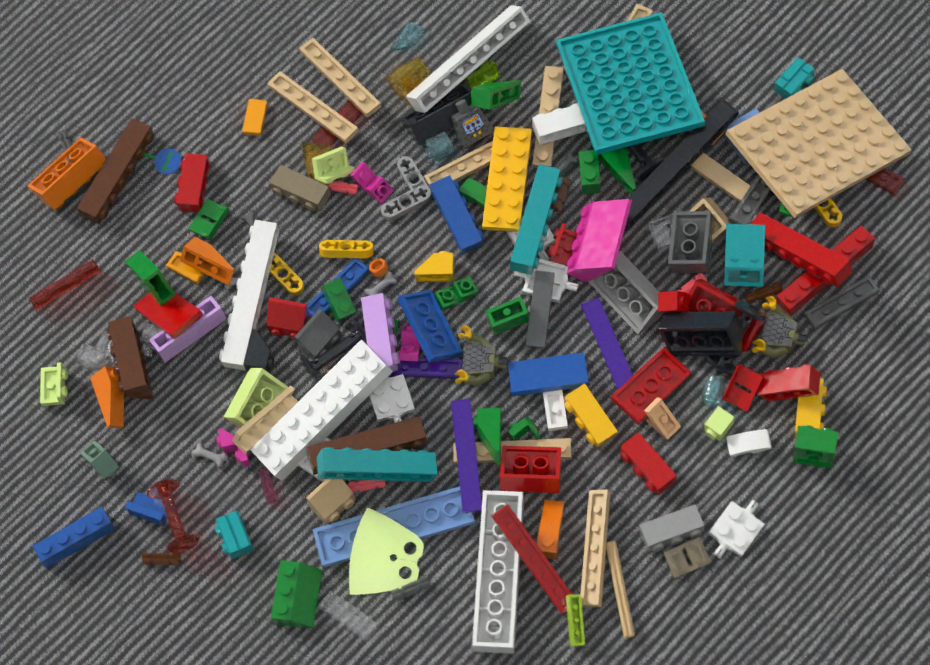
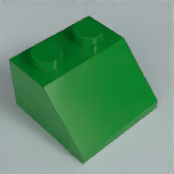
[793,425,838,469]

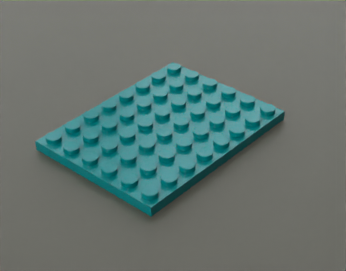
[556,12,705,155]

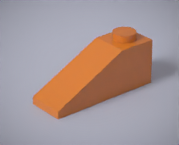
[180,237,234,285]
[90,366,124,429]
[537,500,564,559]

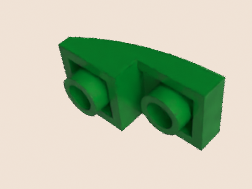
[458,178,487,209]
[434,276,478,311]

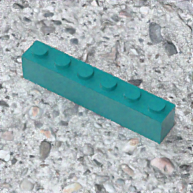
[510,164,563,275]
[316,447,438,482]

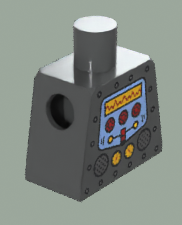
[451,99,494,148]

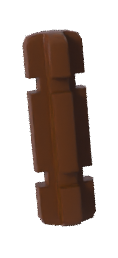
[551,177,571,212]
[745,282,782,304]
[142,553,181,565]

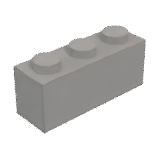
[639,504,704,552]

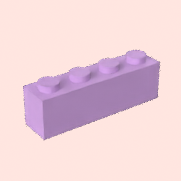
[361,293,400,371]
[149,296,227,363]

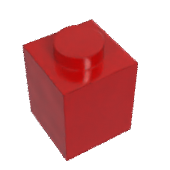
[658,291,689,313]

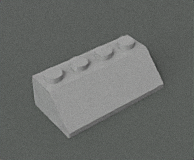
[588,251,664,334]

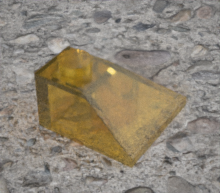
[384,56,432,108]

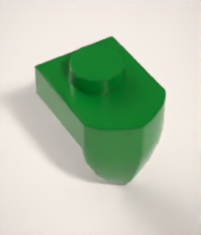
[508,417,540,441]

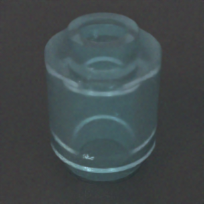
[701,375,724,406]

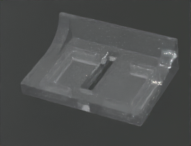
[648,210,684,250]

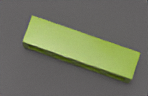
[566,594,585,647]

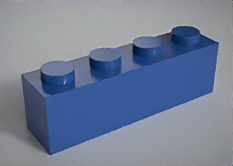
[430,175,484,255]
[33,507,116,569]

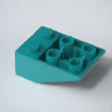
[724,224,765,287]

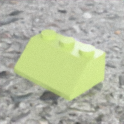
[224,368,288,428]

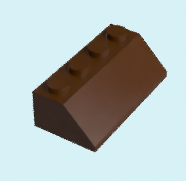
[107,316,153,399]

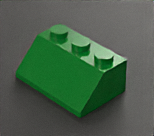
[271,560,323,629]

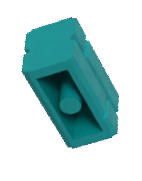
[774,57,815,99]
[215,511,254,559]

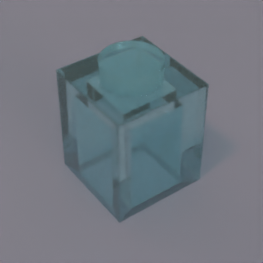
[424,131,455,163]

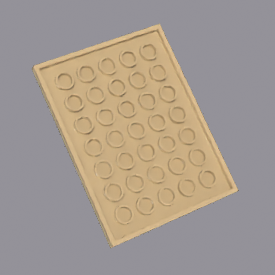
[726,69,912,218]

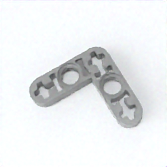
[381,156,431,221]

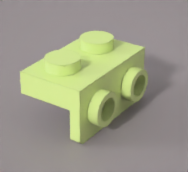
[312,147,355,184]
[40,362,68,406]

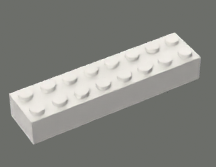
[250,340,393,481]
[472,490,524,654]

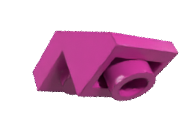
[350,162,394,204]
[399,323,421,361]
[216,429,251,468]

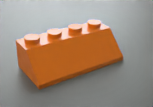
[27,137,106,210]

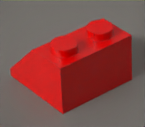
[267,297,311,340]

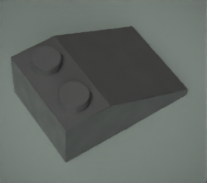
[668,211,712,273]

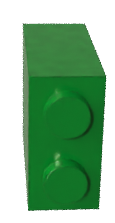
[125,250,176,306]

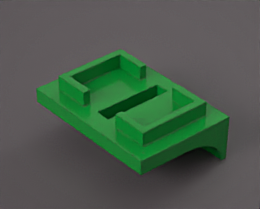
[188,199,230,241]

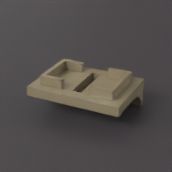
[662,537,711,578]

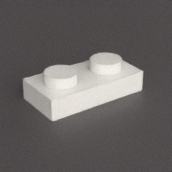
[543,390,568,431]

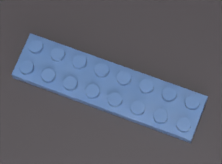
[313,486,475,568]

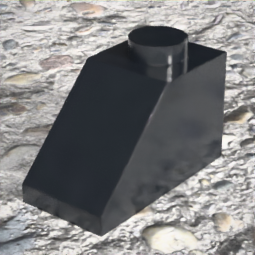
[243,329,274,373]

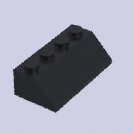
[400,84,483,145]
[658,311,742,356]

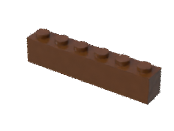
[77,118,154,225]
[307,416,427,475]

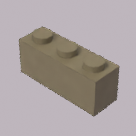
[269,165,331,212]

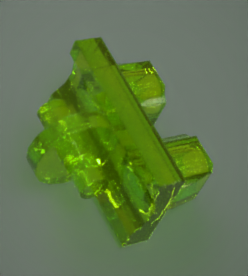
[466,60,500,89]

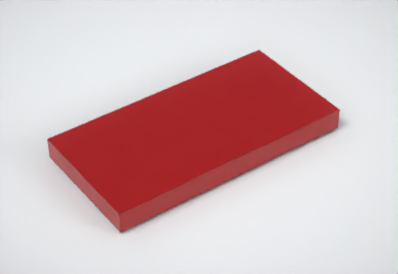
[133,292,203,339]
[610,347,692,425]

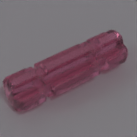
[258,467,277,504]

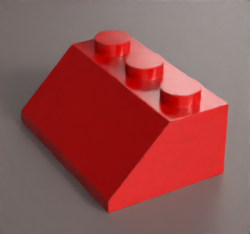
[500,445,561,493]

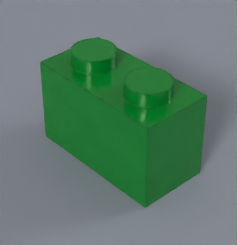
[579,150,601,195]
[321,277,357,323]
[486,297,529,336]

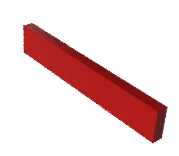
[491,504,573,614]

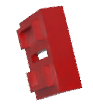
[721,364,764,412]

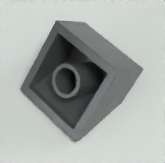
[295,308,342,360]

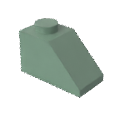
[80,441,119,479]

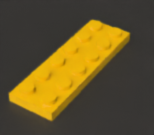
[482,127,532,232]

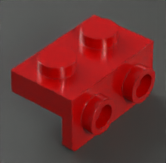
[547,223,577,266]

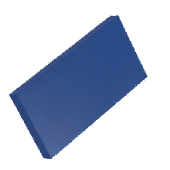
[397,290,463,363]
[508,352,589,396]

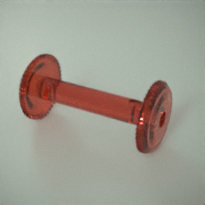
[147,479,200,553]

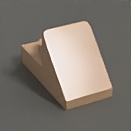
[644,397,681,440]

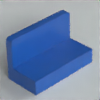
[125,492,173,526]

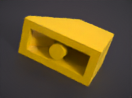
[415,251,454,282]

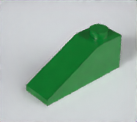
[471,80,521,110]
[598,147,636,195]
[473,408,502,465]

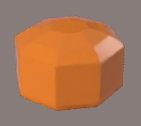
[369,258,388,278]

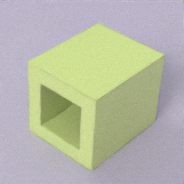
[704,406,734,441]

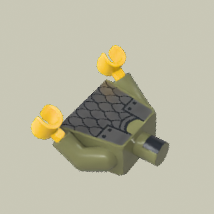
[752,296,807,358]
[455,325,507,386]

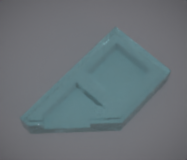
[392,21,425,51]

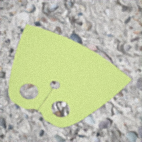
[349,507,424,595]

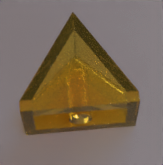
[301,141,333,180]

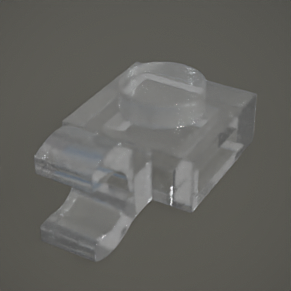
[141,323,161,358]

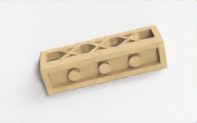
[232,385,298,455]

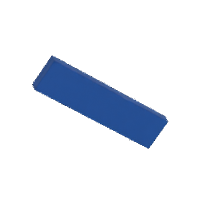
[307,258,370,318]

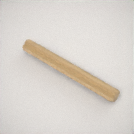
[606,541,635,638]

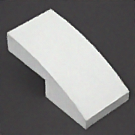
[726,429,772,457]

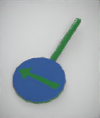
[144,148,181,174]

